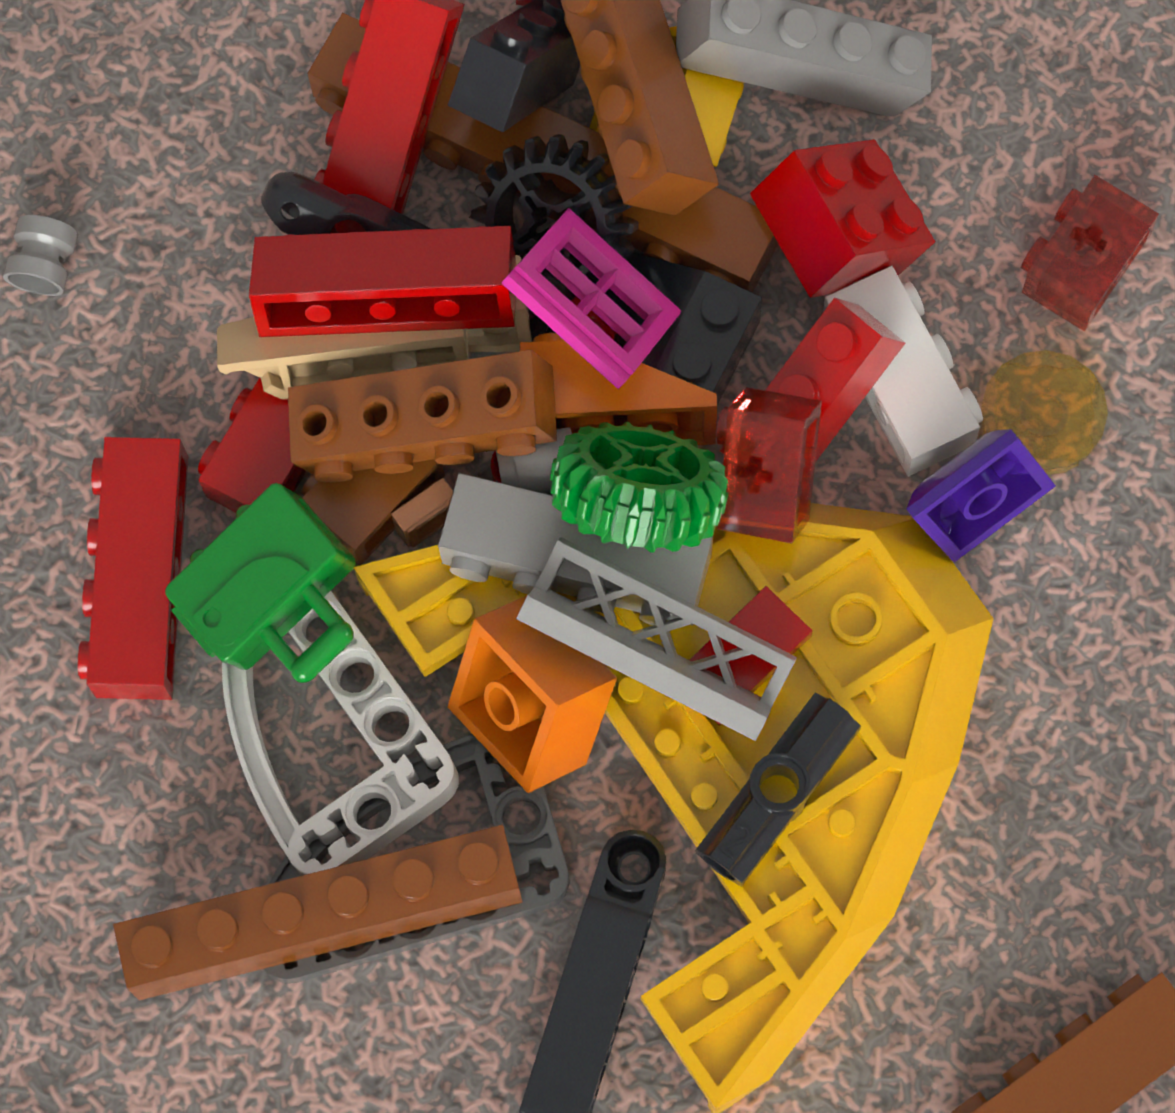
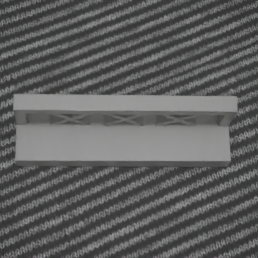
[516,537,797,741]

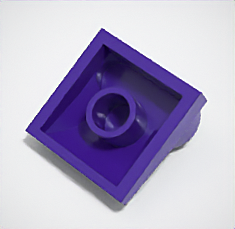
[906,429,1056,563]

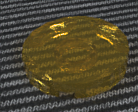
[981,350,1108,475]

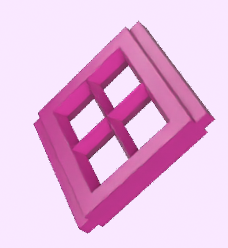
[502,208,681,389]

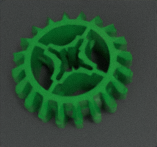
[550,421,728,553]

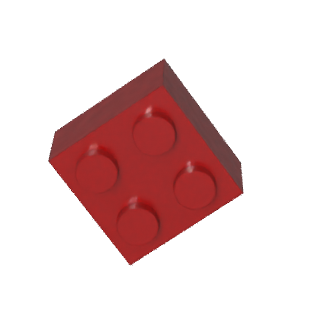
[750,139,936,298]

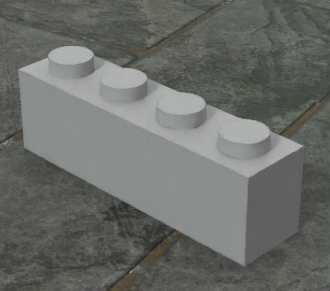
[676,0,932,116]
[438,473,713,626]

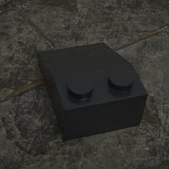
[545,252,762,405]

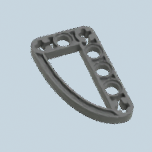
[264,734,569,984]

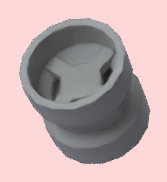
[3,215,78,296]

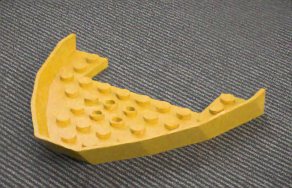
[354,498,994,1113]

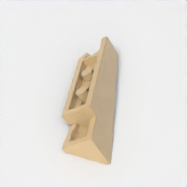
[217,255,532,399]

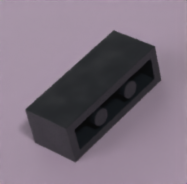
[448,0,580,132]

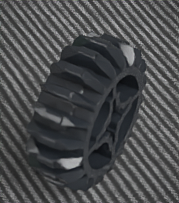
[469,134,640,302]

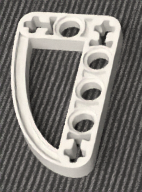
[222,591,459,876]

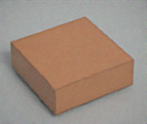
[391,478,454,548]

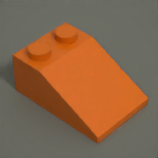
[520,333,717,445]

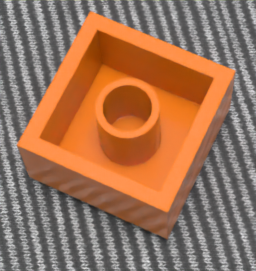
[447,595,617,793]

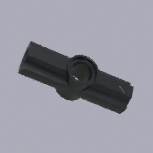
[695,692,861,887]

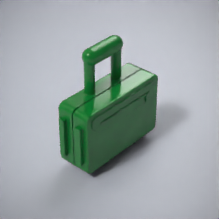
[165,483,356,683]

